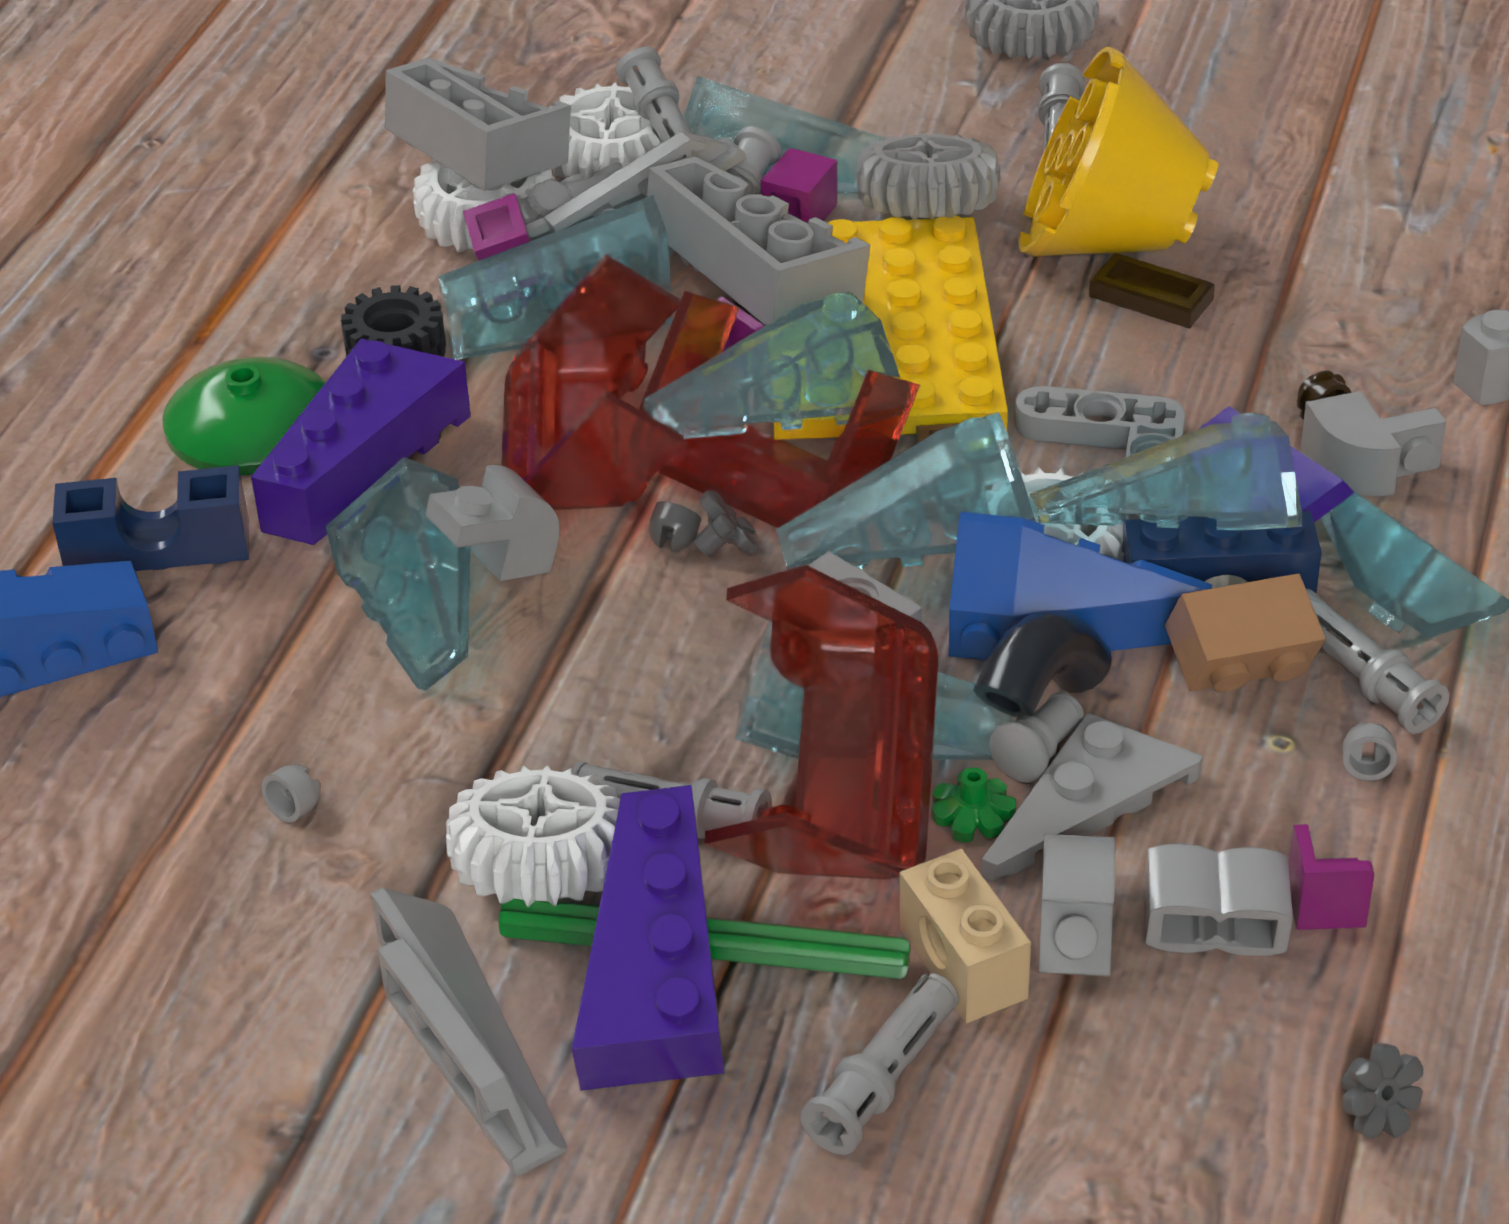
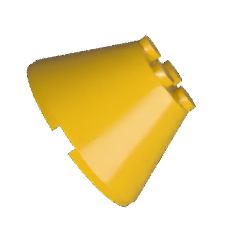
[1018,46,1218,257]

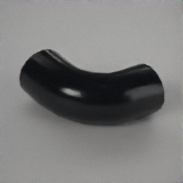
[973,610,1112,718]

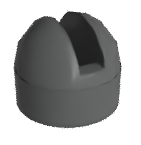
[649,501,702,552]

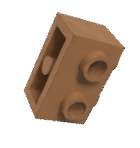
[1165,573,1326,692]

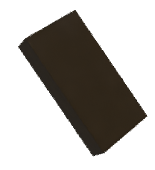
[1089,253,1215,329]

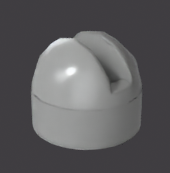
[1342,723,1397,781]
[261,764,321,823]

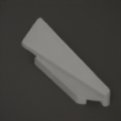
[516,131,747,286]
[370,887,567,1177]

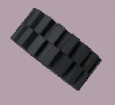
[341,285,446,357]

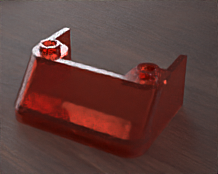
[501,254,685,510]
[629,290,920,536]
[704,564,938,880]

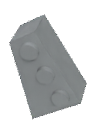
[385,58,571,191]

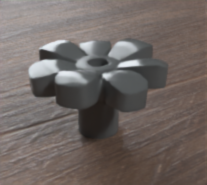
[693,490,758,557]
[1342,1043,1424,1139]

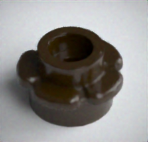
[1297,370,1351,420]

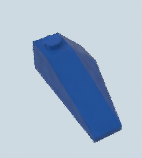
[948,512,1212,660]

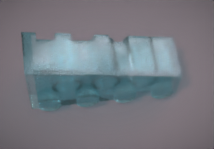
[438,195,673,360]

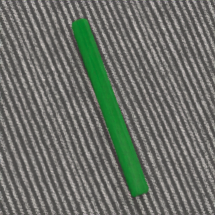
[498,898,911,980]

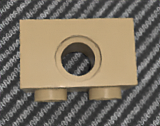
[899,848,1031,1024]

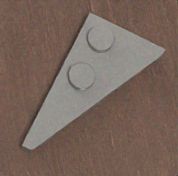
[981,713,1203,882]

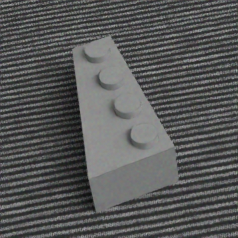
[645,156,870,330]

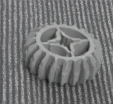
[965,0,1099,61]
[855,132,1000,220]

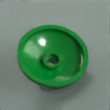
[162,357,326,475]

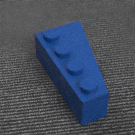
[0,561,158,697]

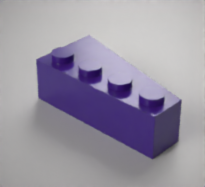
[251,339,471,545]
[571,785,725,1091]

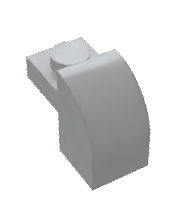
[1301,391,1446,496]
[425,465,560,581]
[1039,834,1115,977]

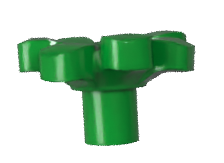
[931,767,1016,843]

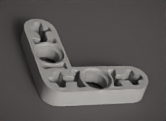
[1015,386,1185,519]

